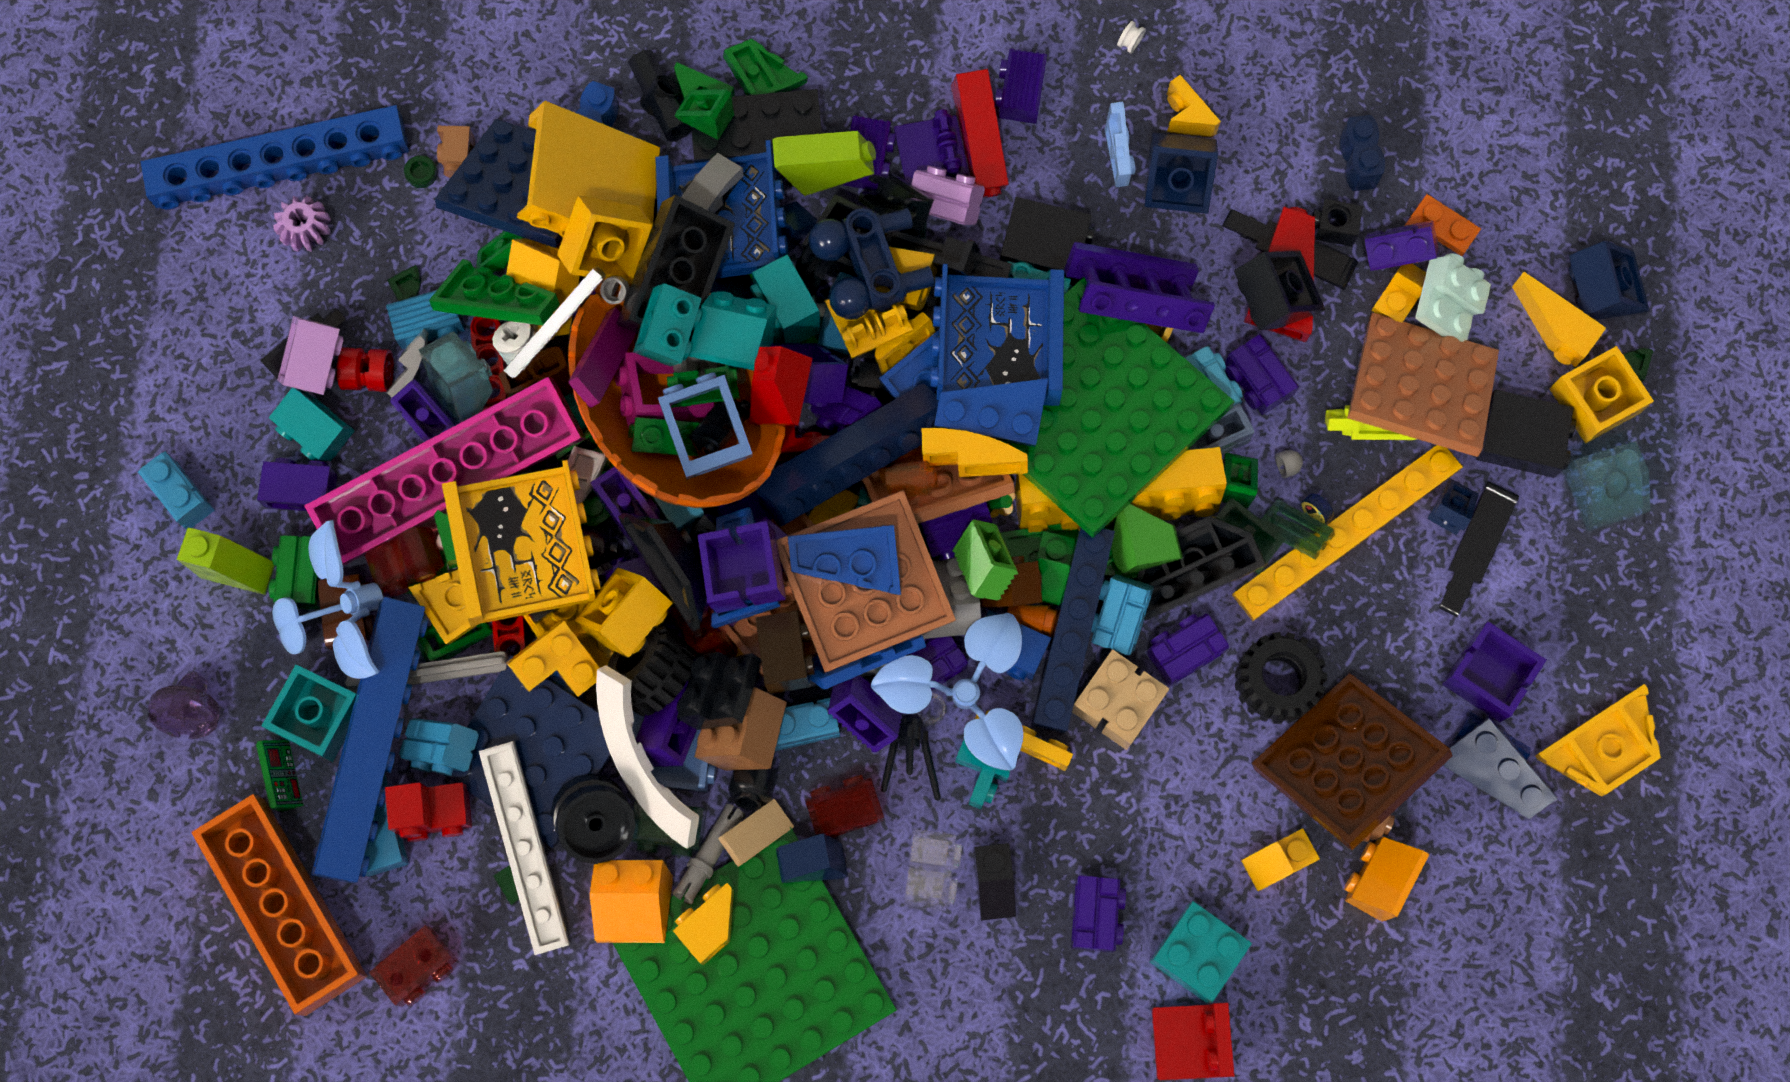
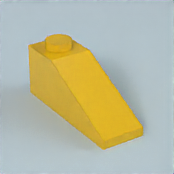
[1512,272,1606,368]

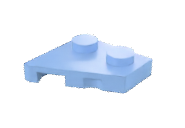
[1104,102,1135,187]

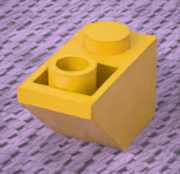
[672,883,734,965]

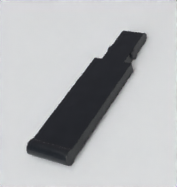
[1222,209,1358,290]
[1438,481,1519,617]

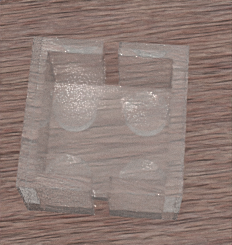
[904,829,962,912]

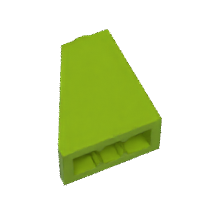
[772,131,876,196]
[176,527,275,595]

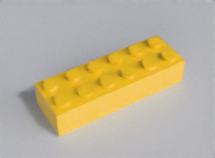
[1015,447,1227,533]

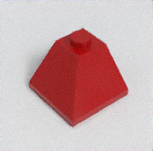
[750,346,813,426]

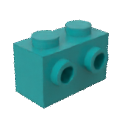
[633,283,702,367]
[269,387,355,462]

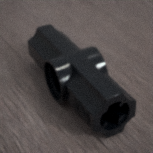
[628,50,692,142]

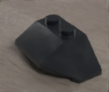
[618,513,709,639]
[1136,516,1267,621]

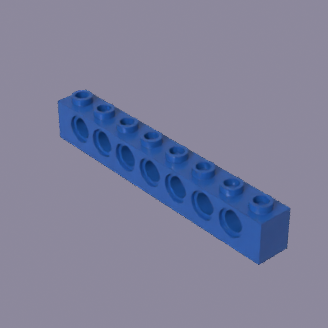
[140,105,410,210]

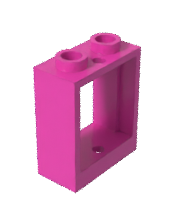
[615,353,714,429]

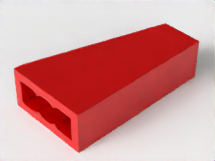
[951,69,1009,198]
[1244,207,1315,343]

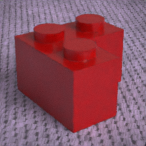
[385,782,472,842]

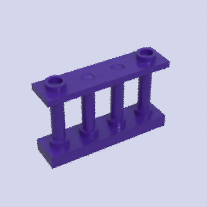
[1064,242,1215,333]

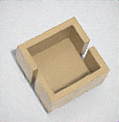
[1072,649,1170,750]

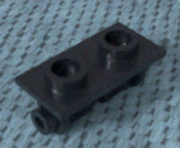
[689,399,751,457]

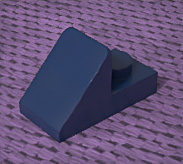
[1427,478,1479,535]

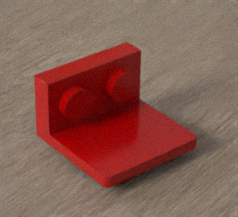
[1152,1003,1235,1080]

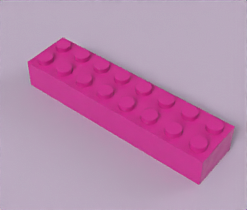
[304,377,586,565]

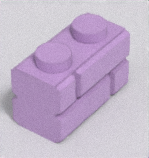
[911,165,985,225]

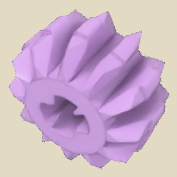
[274,195,331,252]

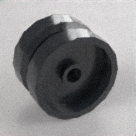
[551,774,636,864]

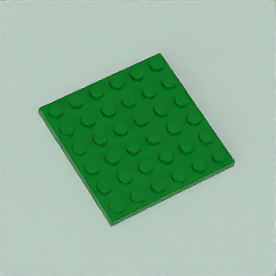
[999,278,1235,538]
[613,827,897,1082]

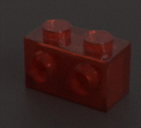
[369,925,458,1007]

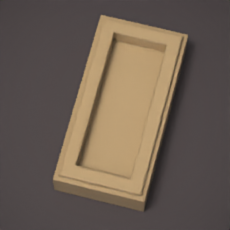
[718,798,794,867]

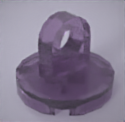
[148,671,221,739]

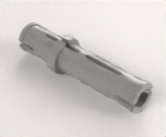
[673,804,745,904]

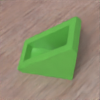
[1111,504,1183,576]

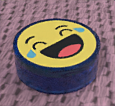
[1300,493,1334,527]

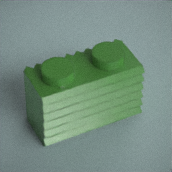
[952,519,1018,600]

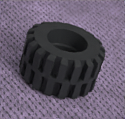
[607,623,695,716]
[1235,632,1327,724]

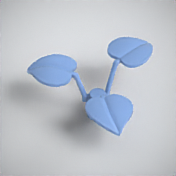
[272,520,383,679]
[871,613,1023,771]

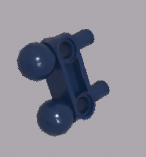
[808,208,934,320]

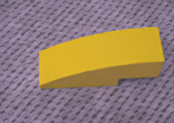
[921,428,1028,477]

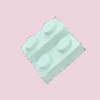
[1415,253,1491,342]

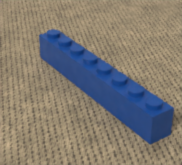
[311,597,428,883]

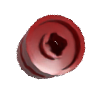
[337,347,394,392]

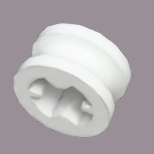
[1117,21,1146,54]

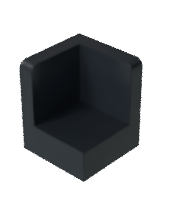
[932,236,980,276]

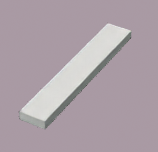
[479,741,570,955]

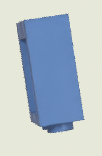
[658,372,753,480]

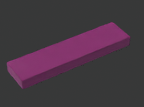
[568,307,636,408]

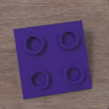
[894,109,969,184]

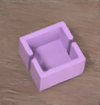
[277,316,343,395]

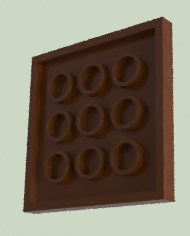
[1252,673,1453,851]

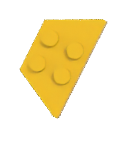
[1535,684,1661,796]

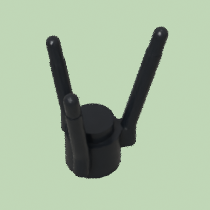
[881,718,941,801]

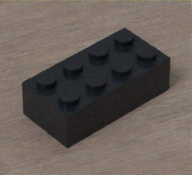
[691,89,822,163]
[616,195,735,341]

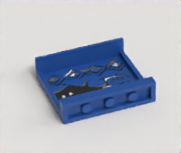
[655,140,789,279]
[930,264,1064,406]

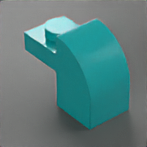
[955,740,1010,809]

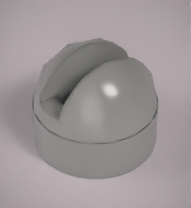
[600,276,630,304]
[1275,450,1303,479]

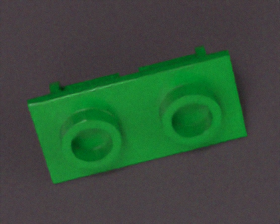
[667,365,740,408]
[628,417,700,456]

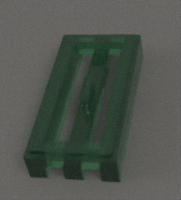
[1259,499,1335,560]

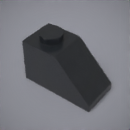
[973,843,1016,921]

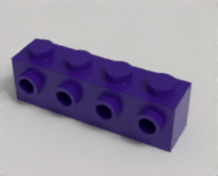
[590,466,665,591]

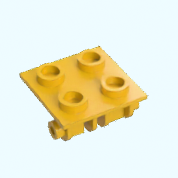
[825,286,913,359]

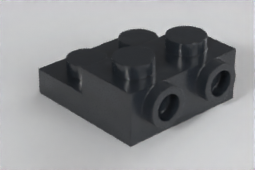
[677,651,761,730]

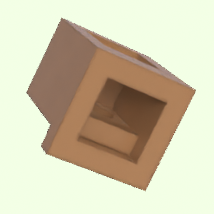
[437,125,475,178]

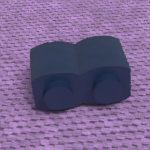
[1339,115,1385,191]

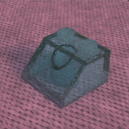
[418,331,493,424]
[1563,441,1650,531]

